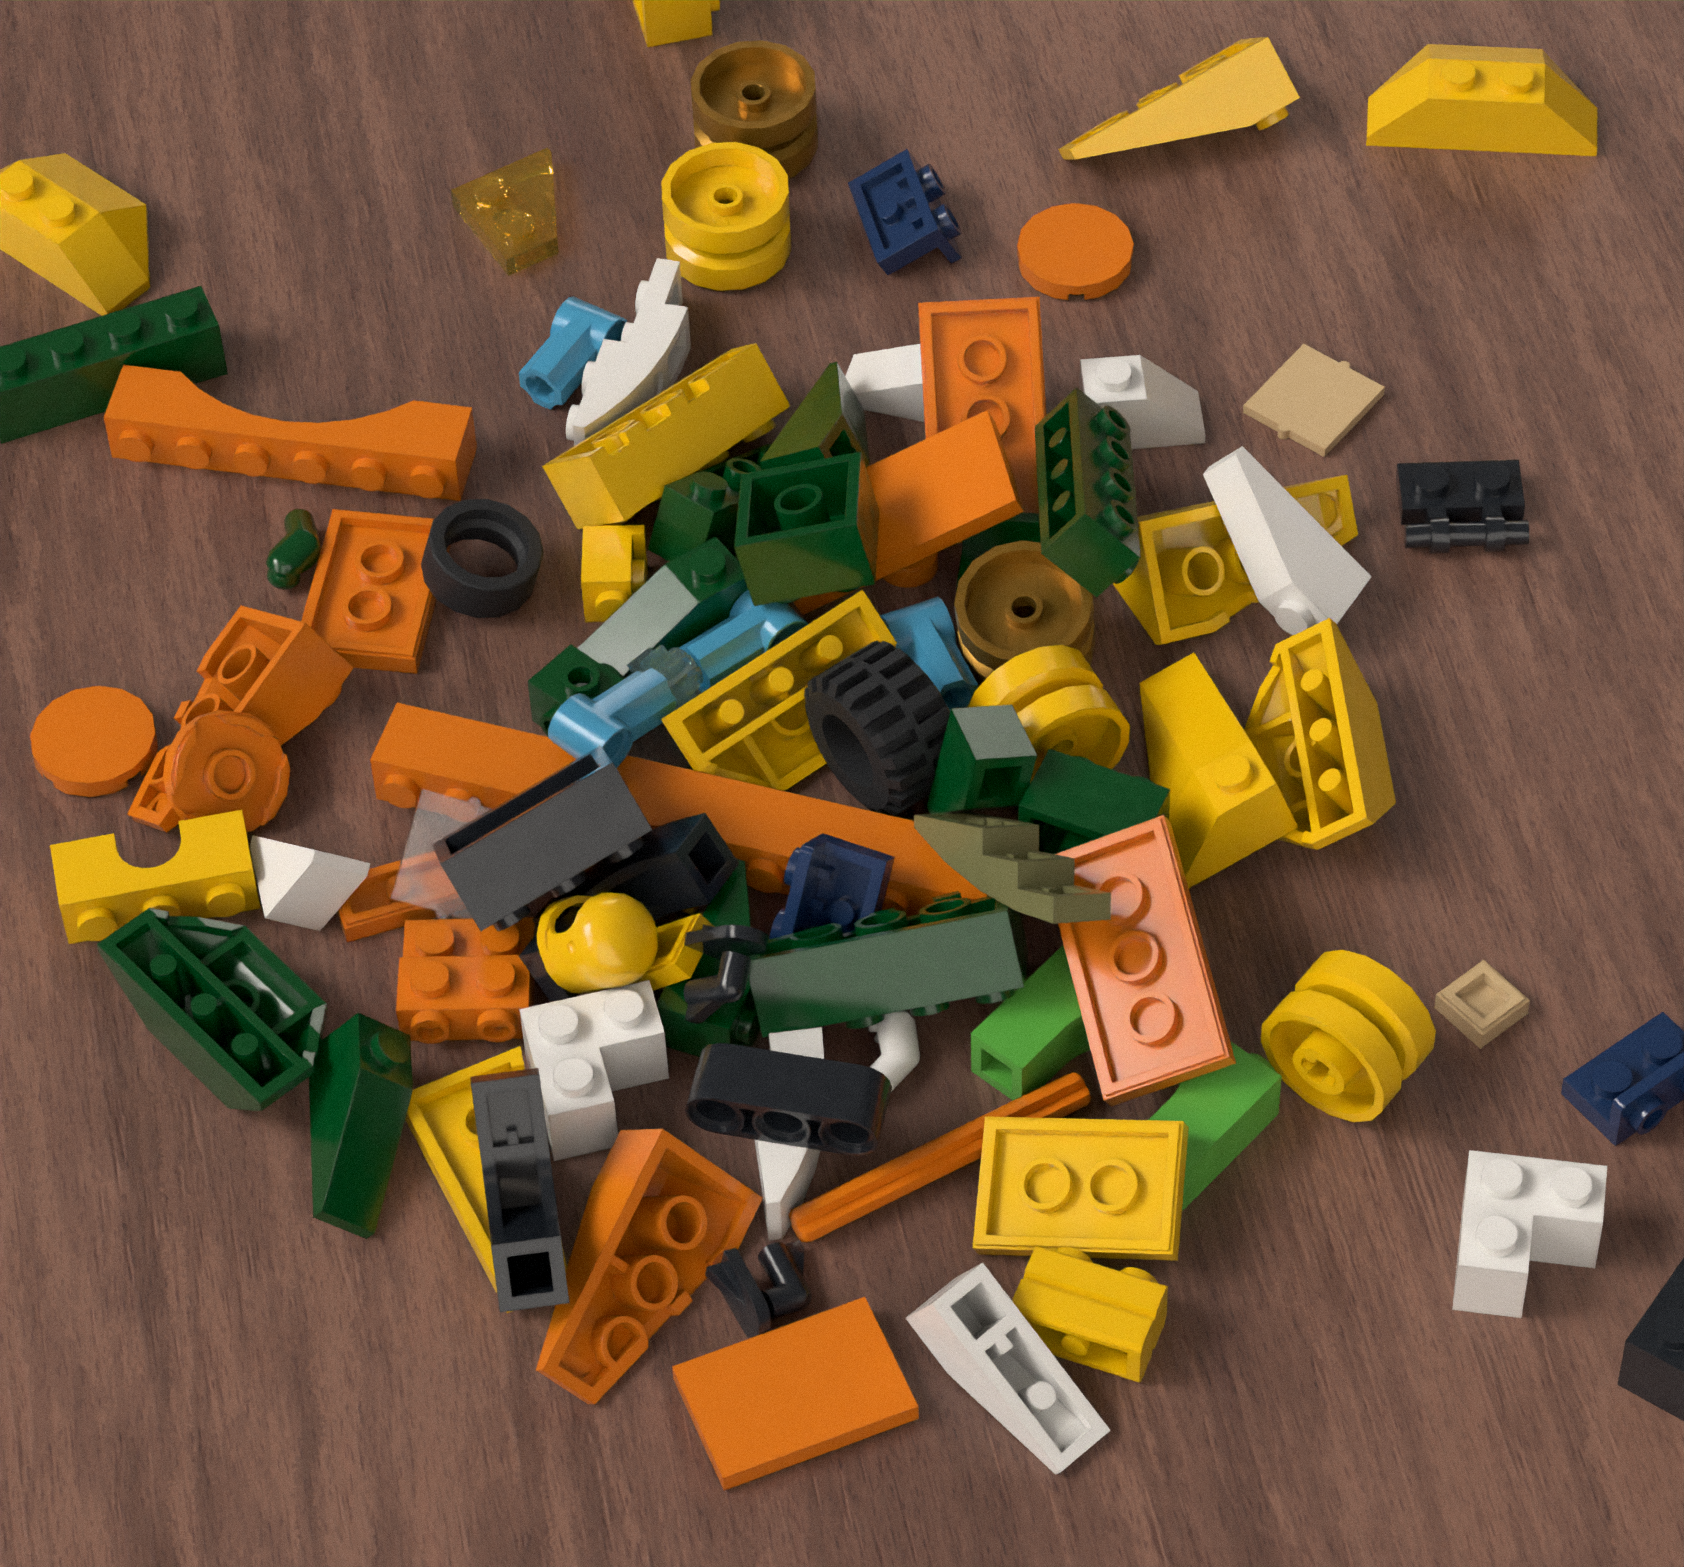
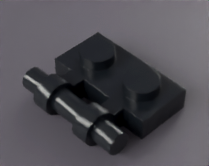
[1396,459,1529,554]

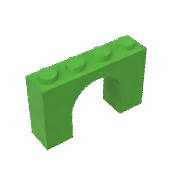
[971,945,1282,1211]

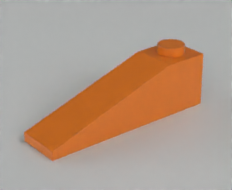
[536,1129,763,1405]

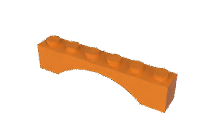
[104,365,477,501]

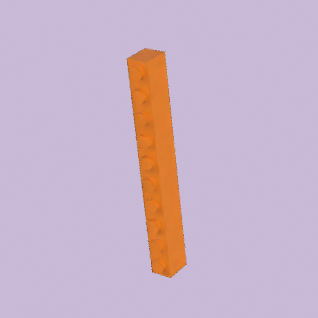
[370,702,989,917]

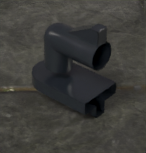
[684,924,769,1024]
[705,1240,812,1338]

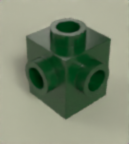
[527,644,624,736]

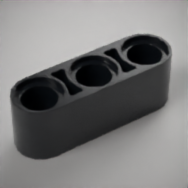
[685,1043,892,1156]

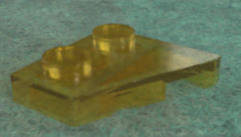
[451,147,559,276]

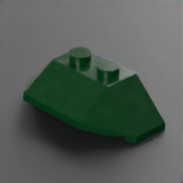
[97,908,328,1111]

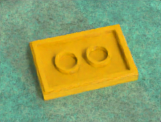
[972,1117,1189,1261]

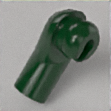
[266,509,321,590]

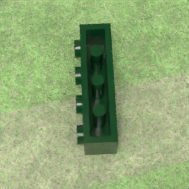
[0,286,228,444]
[1035,387,1141,597]

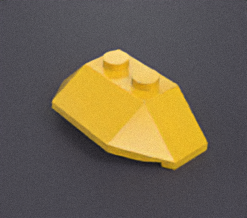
[1366,44,1597,156]
[0,153,150,316]
[661,589,897,791]
[1244,618,1396,850]

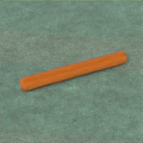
[789,1072,1091,1243]

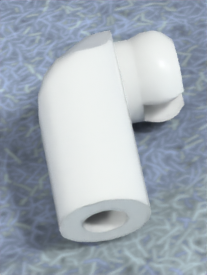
[869,1010,920,1092]

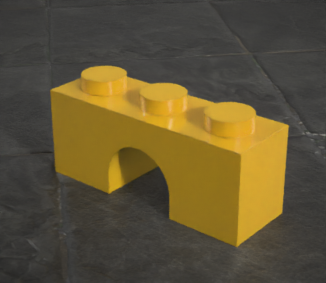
[50,810,261,944]

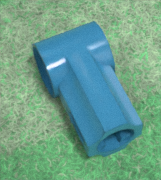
[519,296,627,410]
[678,590,808,693]
[880,596,978,712]
[548,668,677,768]

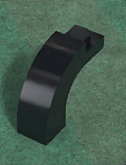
[519,813,739,1002]
[470,1068,569,1312]

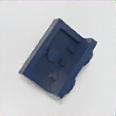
[769,833,895,939]

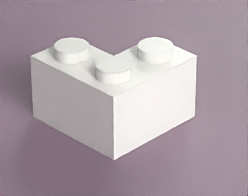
[519,980,669,1161]
[1452,1150,1607,1318]

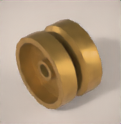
[690,40,818,179]
[954,540,1096,686]

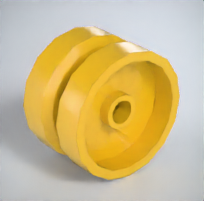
[661,142,791,291]
[968,645,1130,783]
[1261,950,1436,1122]

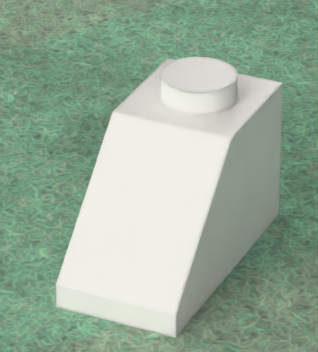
[1079,355,1206,449]

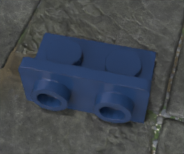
[848,149,962,275]
[1561,1012,1684,1146]

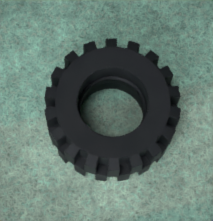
[804,641,950,816]

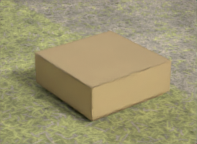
[1434,960,1530,1049]

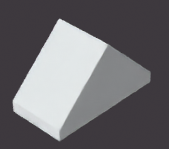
[249,835,370,931]

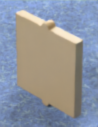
[1243,344,1385,457]

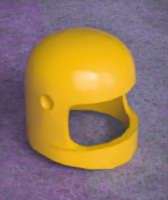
[537,892,658,994]

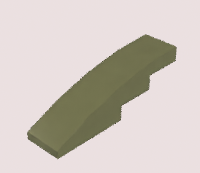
[914,812,1111,924]

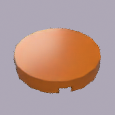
[1017,203,1134,300]
[30,686,158,797]
[163,710,290,834]

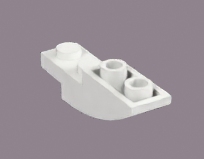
[566,258,691,446]

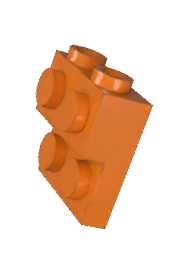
[396,917,536,1044]

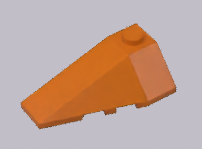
[127,605,354,833]

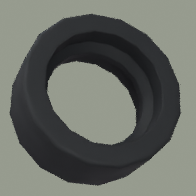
[421,499,544,618]

